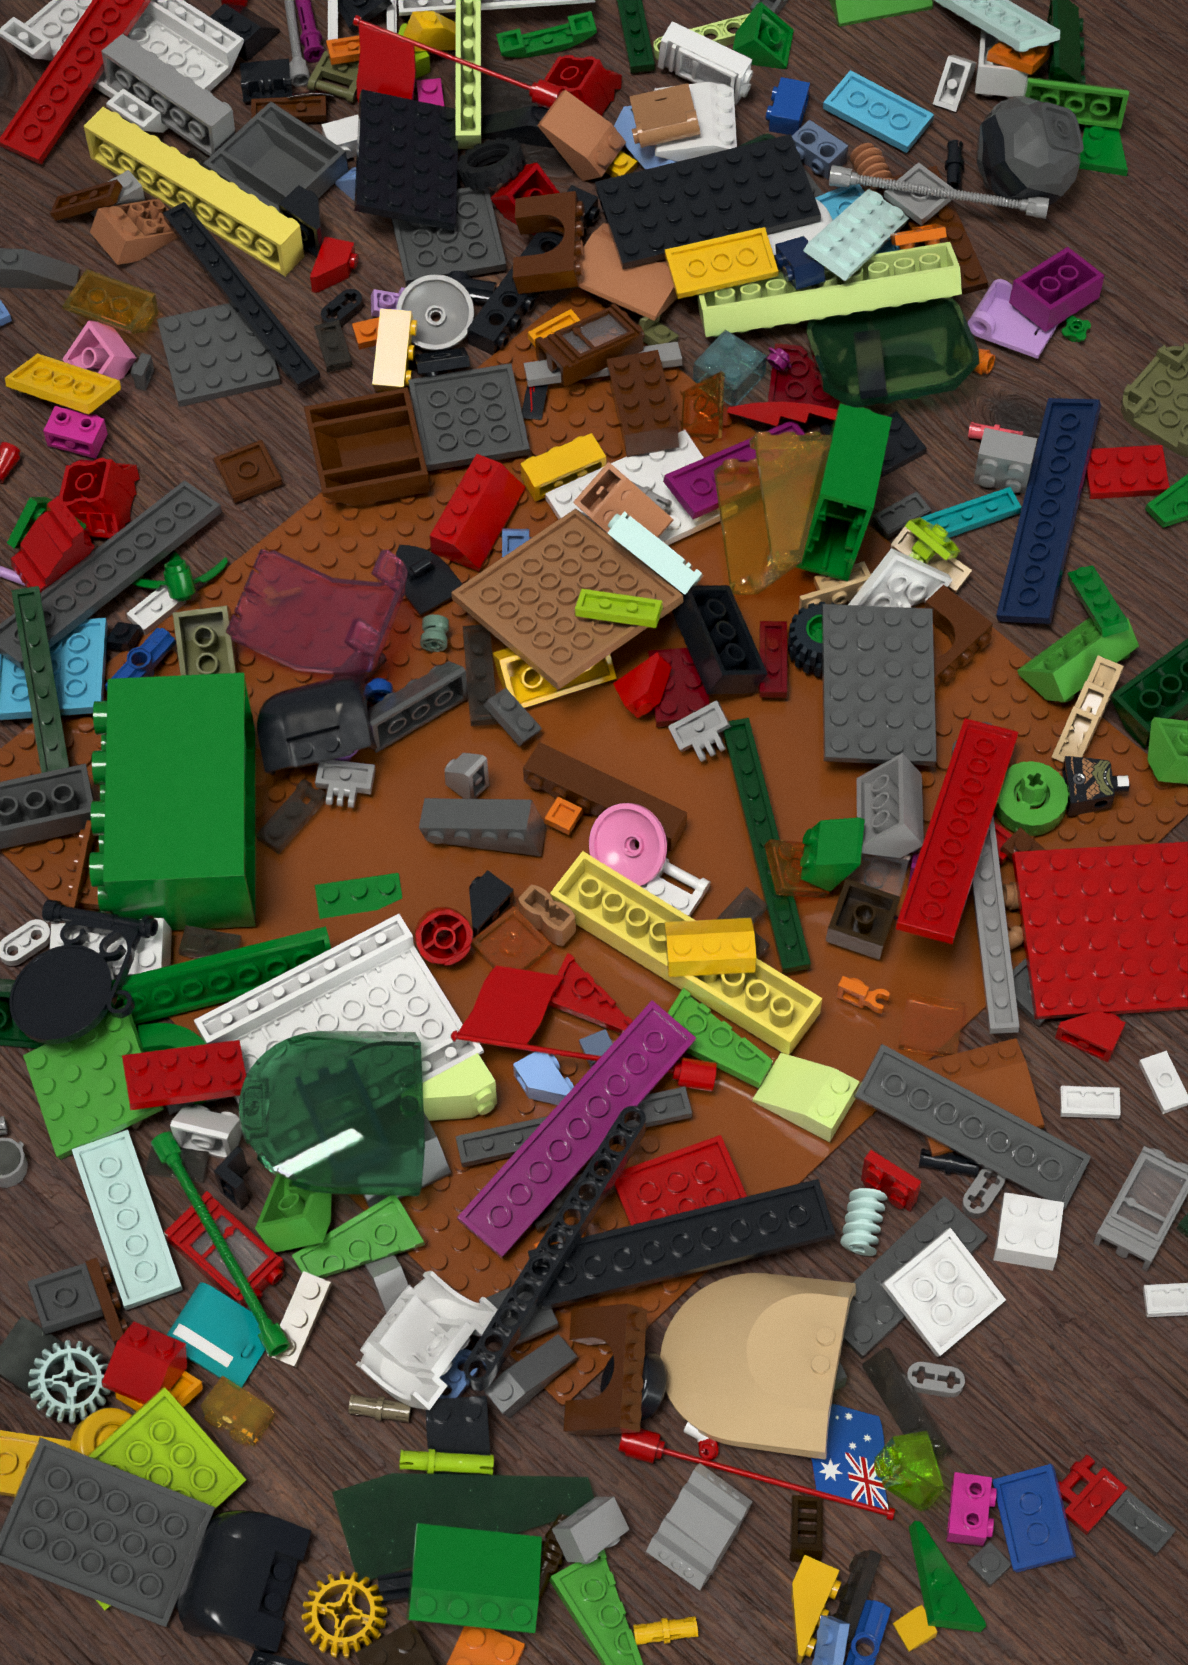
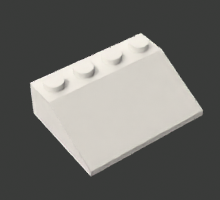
[654,82,737,162]

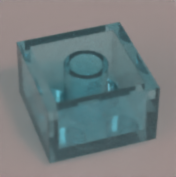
[693,330,767,406]

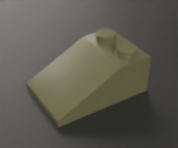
[173,606,237,675]

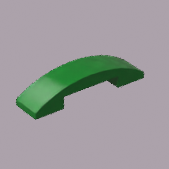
[496,11,597,58]

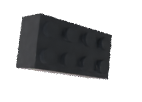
[672,585,768,694]

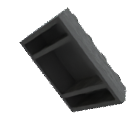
[203,101,348,213]

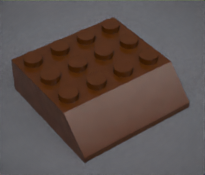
[304,387,430,506]

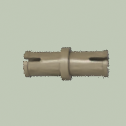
[348,1394,412,1423]

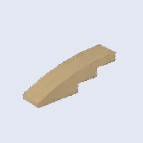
[1052,656,1124,762]

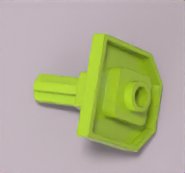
[905,517,961,564]

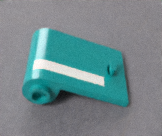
[166,1282,265,1391]

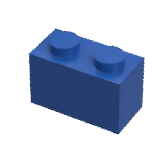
[766,77,810,135]

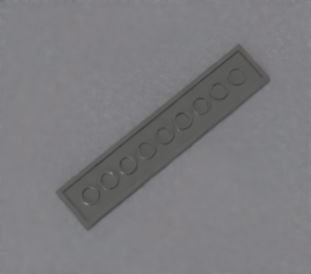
[0,480,222,670]

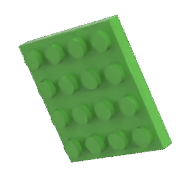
[23,1005,164,1160]

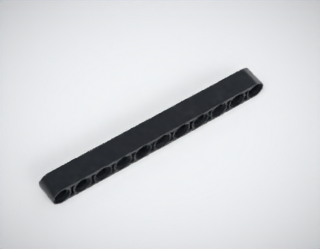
[464,1106,646,1391]

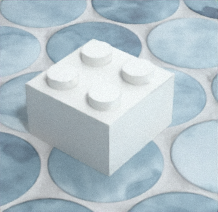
[993,1192,1064,1271]

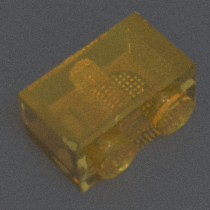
[201,1376,275,1447]

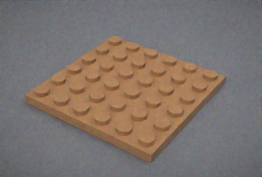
[451,508,683,690]

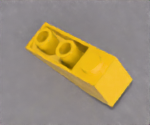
[791,1555,842,1664]

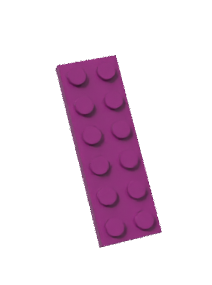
[663,420,823,519]

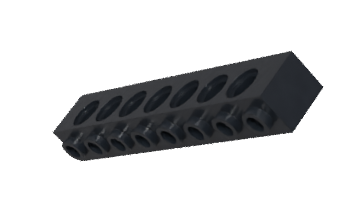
[467,185,600,355]

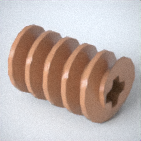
[850,143,894,197]

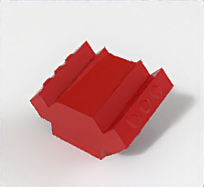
[538,55,622,116]
[59,458,140,538]
[11,496,95,593]

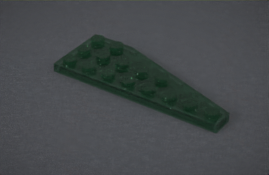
[332,1473,594,1583]

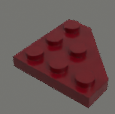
[768,343,848,420]

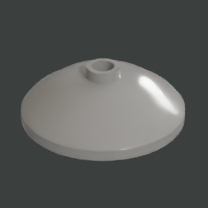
[396,275,474,351]

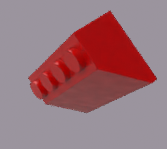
[429,454,526,572]

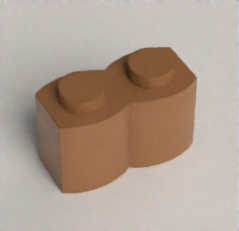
[518,885,576,946]

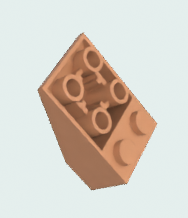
[90,198,178,265]
[573,462,674,559]

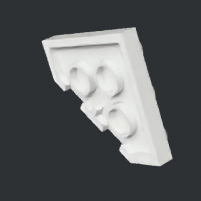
[848,548,952,608]

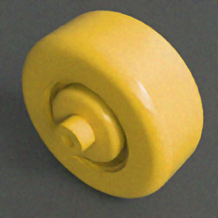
[70,1408,132,1456]

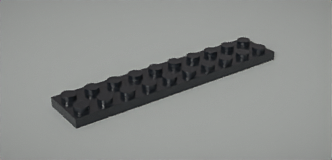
[528,1179,835,1311]

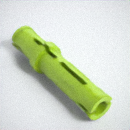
[399,1449,494,1475]

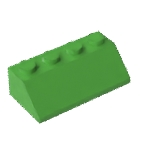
[829,0,933,27]
[1023,77,1129,129]
[1017,617,1139,703]

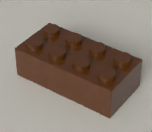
[606,350,679,457]

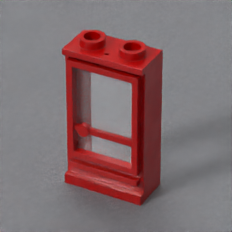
[164,1191,285,1308]

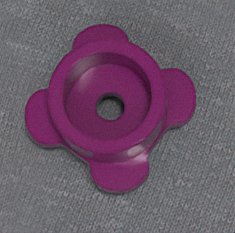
[766,347,792,372]

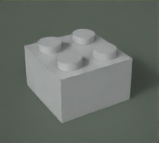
[973,428,1037,494]

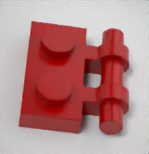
[1058,1455,1128,1535]

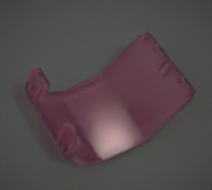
[226,549,408,676]

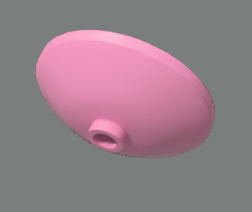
[589,803,667,886]

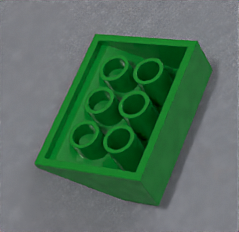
[406,1523,542,1633]

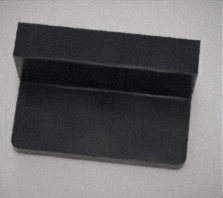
[214,1146,250,1210]

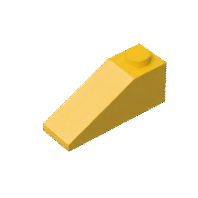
[403,11,456,51]

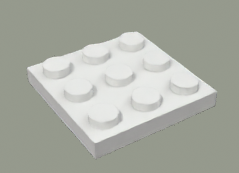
[881,1228,1006,1357]

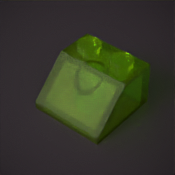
[874,1431,945,1511]

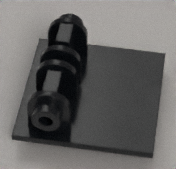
[240,58,292,103]

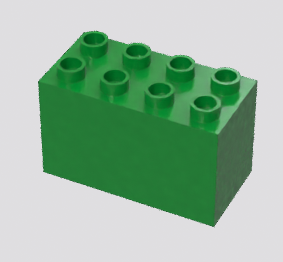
[89,673,256,930]

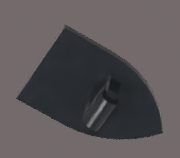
[394,545,463,616]

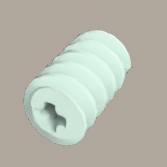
[840,1188,887,1256]

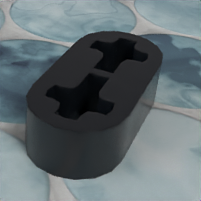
[321,289,363,330]

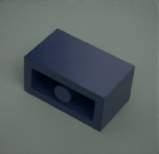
[774,236,825,290]

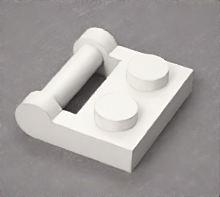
[641,858,711,917]

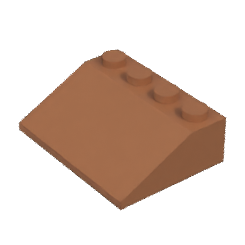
[579,223,677,321]

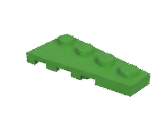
[668,988,773,1088]
[292,1193,426,1278]
[550,1549,643,1665]

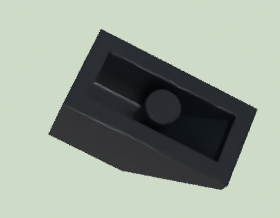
[469,870,514,941]

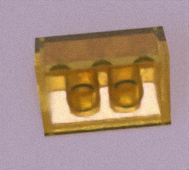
[62,269,159,334]

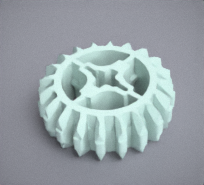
[28,1340,111,1424]

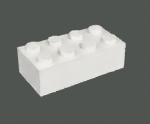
[50,918,172,979]

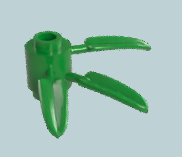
[132,551,228,602]

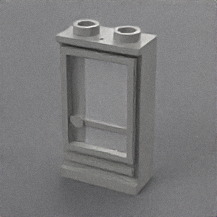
[1093,1146,1188,1272]

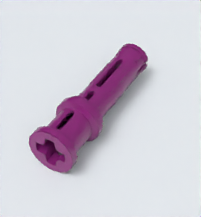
[295,0,325,63]

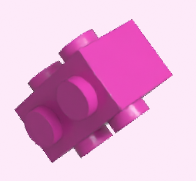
[43,406,108,459]
[946,1472,997,1547]

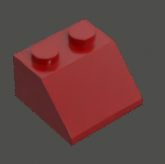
[490,162,560,235]
[102,1321,187,1405]

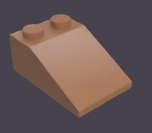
[537,90,626,181]

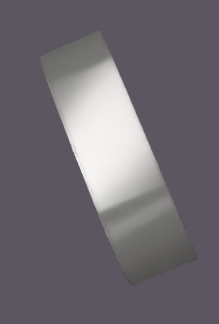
[962,1168,1005,1219]
[906,1362,965,1398]

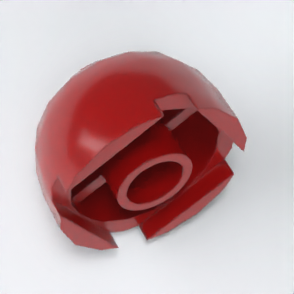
[415,907,473,965]

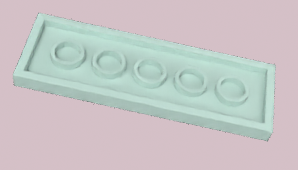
[934,0,1060,52]
[803,189,909,281]
[72,1130,183,1311]

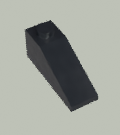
[481,106,553,148]

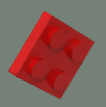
[861,1150,921,1212]

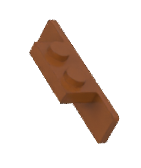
[66,820,99,910]

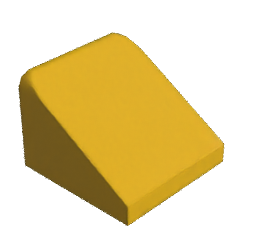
[893,1605,937,1652]

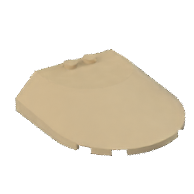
[660,1273,856,1459]

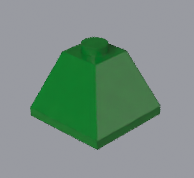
[732,2,794,69]

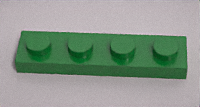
[1067,565,1129,638]

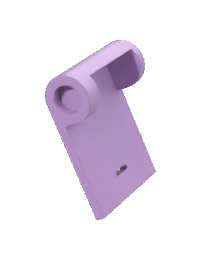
[967,279,1059,359]

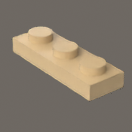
[890,526,972,594]

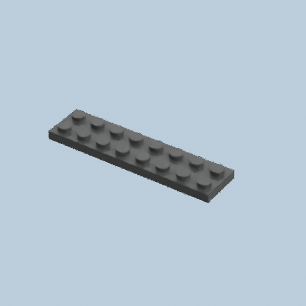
[854,1044,1091,1209]

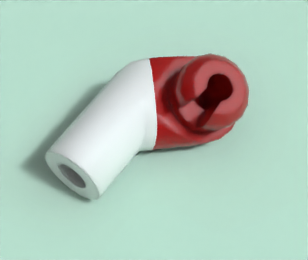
[684,1422,719,1460]

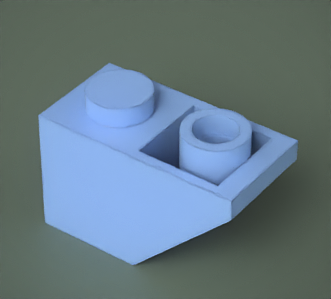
[513,1052,574,1105]

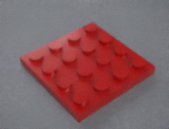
[613,1135,747,1284]

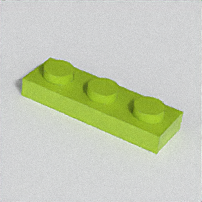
[575,589,663,628]

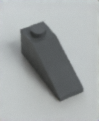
[0,248,80,291]
[483,1334,579,1418]

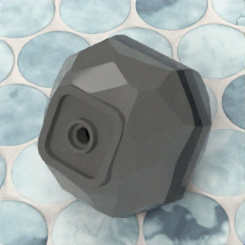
[976,96,1084,206]

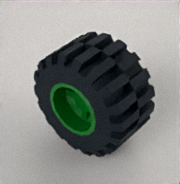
[788,602,837,677]

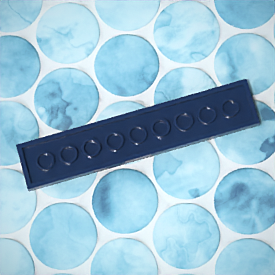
[996,398,1101,624]

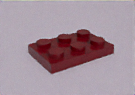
[648,648,710,727]

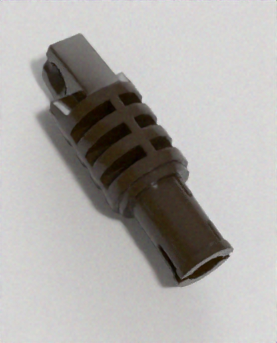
[539,1514,569,1601]

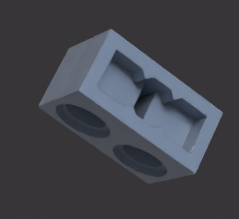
[792,120,848,180]

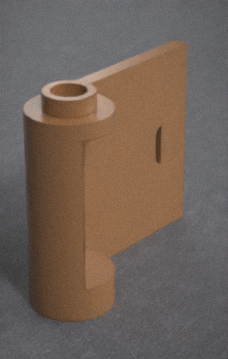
[629,83,701,148]

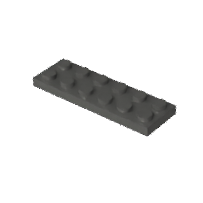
[843,1196,988,1360]

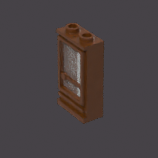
[535,303,645,387]

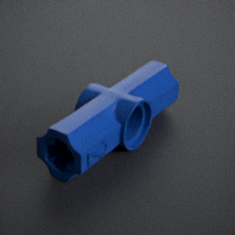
[105,628,176,690]
[845,1600,891,1665]

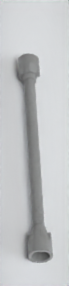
[284,0,310,87]
[829,165,1049,219]

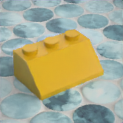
[664,918,756,977]

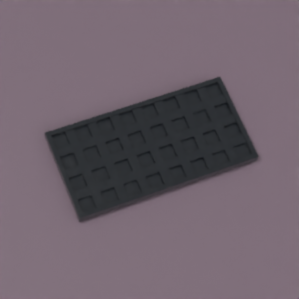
[595,134,821,269]

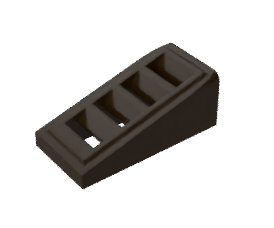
[789,1495,823,1562]

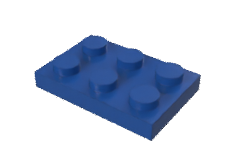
[992,1464,1076,1573]

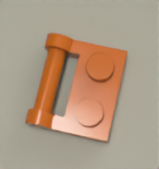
[987,41,1052,75]

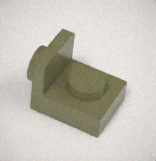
[639,315,679,345]

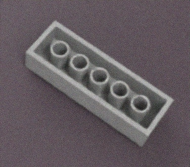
[101,34,235,156]

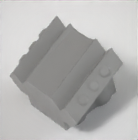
[646,1463,753,1590]

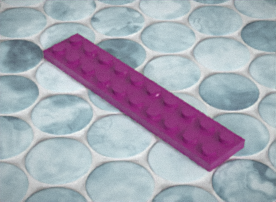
[457,1000,696,1259]

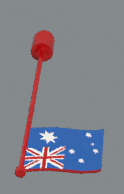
[618,1404,895,1521]

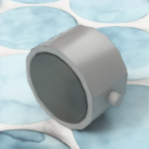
[0,1138,28,1188]

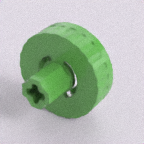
[995,761,1069,836]

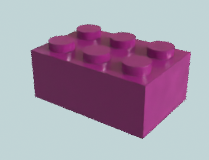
[1009,247,1105,332]

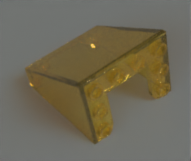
[714,432,832,595]

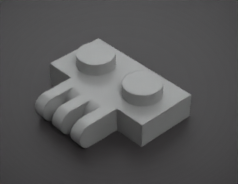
[668,700,731,762]
[315,760,375,808]

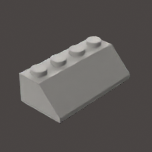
[857,753,924,858]

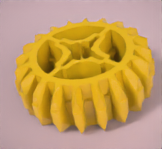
[302,1571,388,1659]

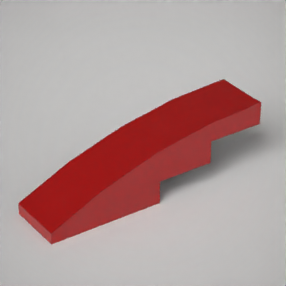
[727,401,837,426]

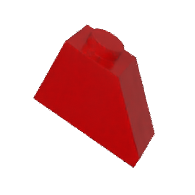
[310,237,359,293]
[613,652,672,718]
[1055,1011,1126,1062]

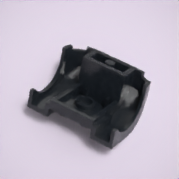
[257,676,377,775]
[175,1510,311,1654]

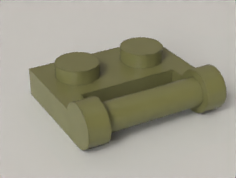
[307,51,359,104]

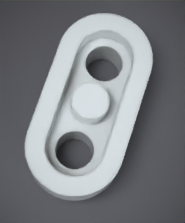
[0,919,51,966]

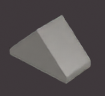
[365,1255,408,1313]

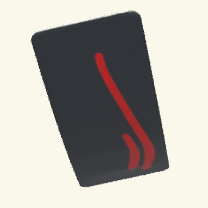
[285,91,334,98]
[522,384,549,420]

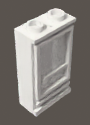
[658,21,753,105]

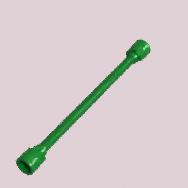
[151,1131,290,1357]

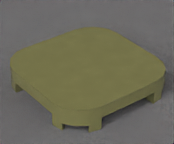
[1121,343,1188,457]

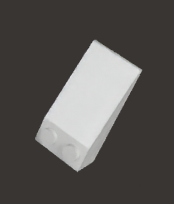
[975,29,1028,98]

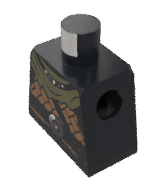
[1061,756,1129,816]

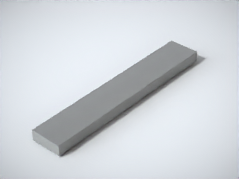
[524,342,682,387]

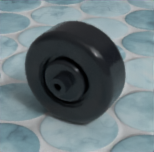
[600,1349,667,1422]

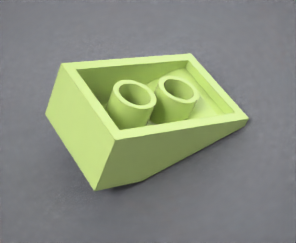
[400,1053,497,1121]
[752,1053,860,1142]

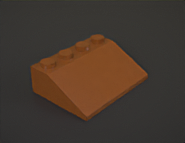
[919,1038,1044,1157]

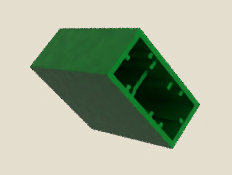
[796,404,892,581]

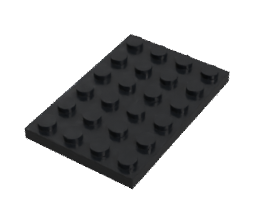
[354,89,458,230]

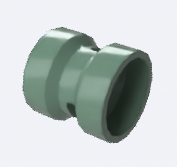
[420,614,449,652]

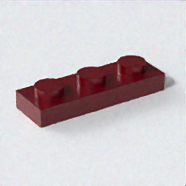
[759,621,787,698]

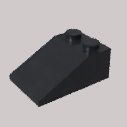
[426,1396,493,1501]

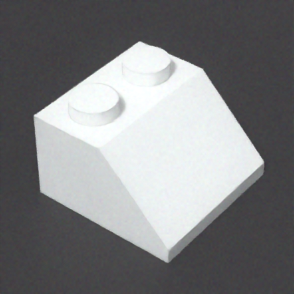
[170,1105,244,1159]

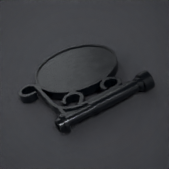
[9,899,158,1044]

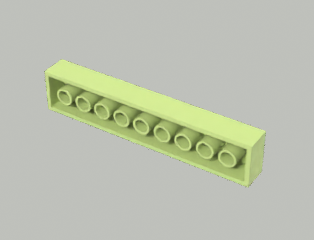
[697,242,962,337]

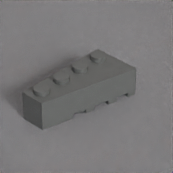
[419,798,546,856]

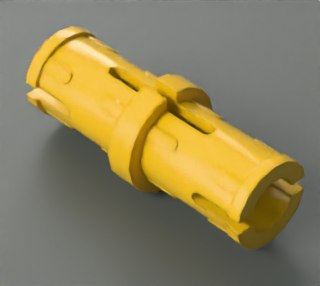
[633,1616,698,1645]

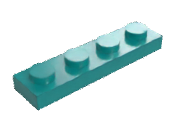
[920,487,1022,538]

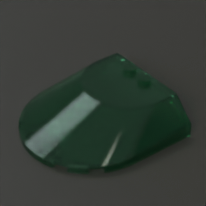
[807,298,979,408]
[238,1031,425,1196]

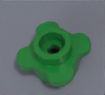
[1062,316,1091,342]

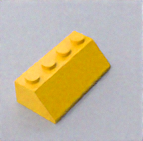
[492,648,617,708]

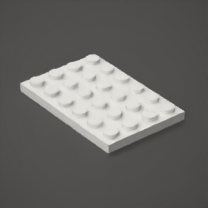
[545,430,737,546]

